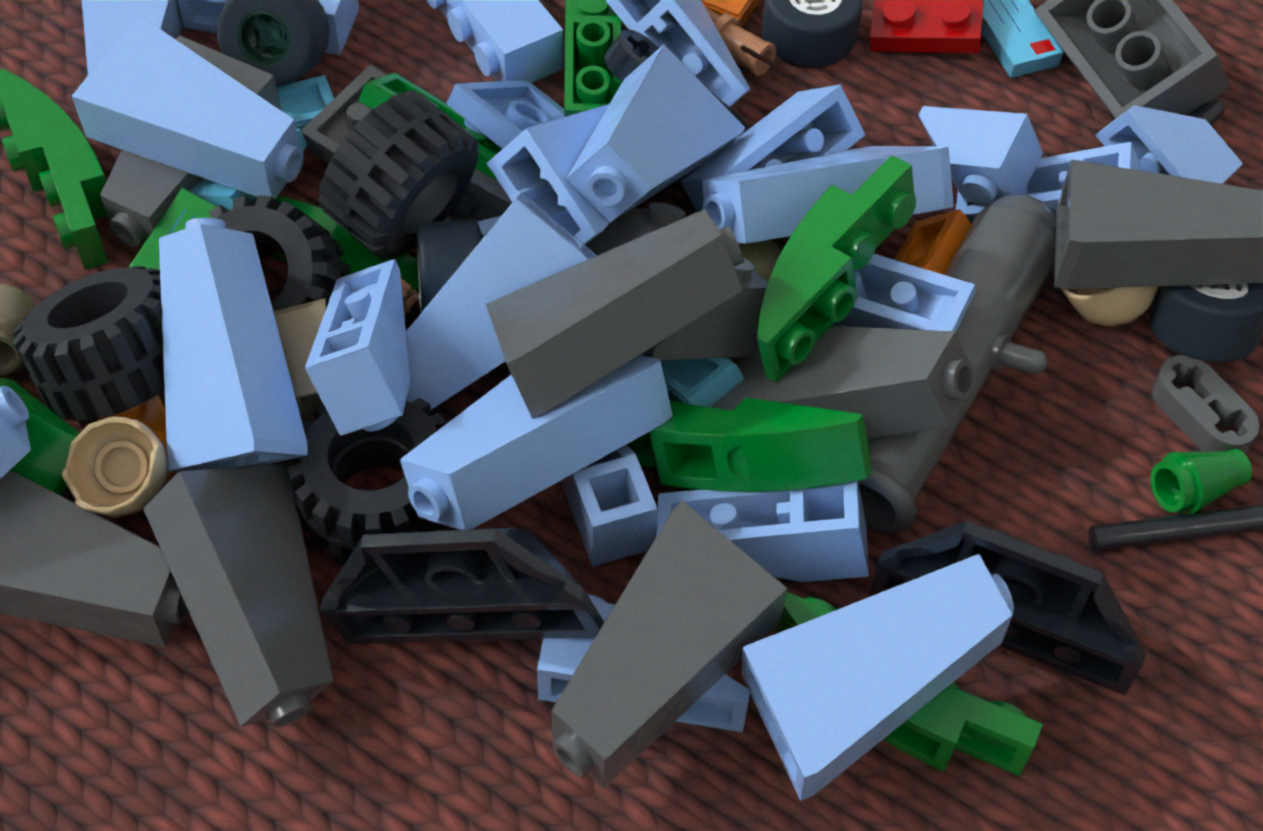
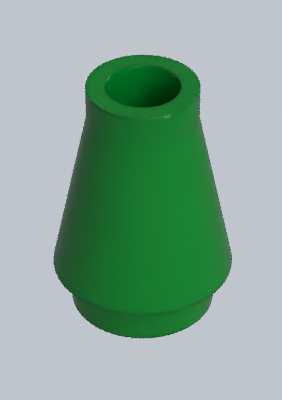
[1150,449,1252,514]

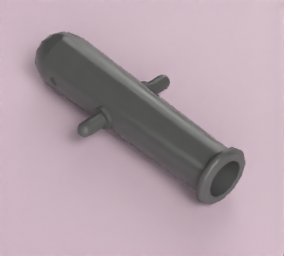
[858,194,1056,534]

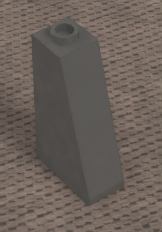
[100,35,282,247]
[1054,159,1263,289]
[486,209,744,419]
[710,326,978,439]
[143,464,333,727]
[0,470,189,647]
[552,501,787,789]

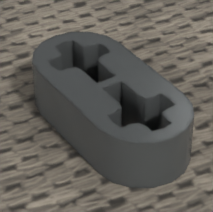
[1152,355,1260,454]

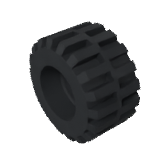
[318,91,479,260]
[209,195,351,311]
[13,266,165,421]
[288,398,447,565]

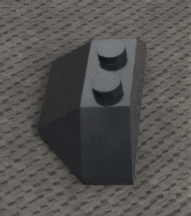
[869,521,1146,696]
[320,527,605,644]

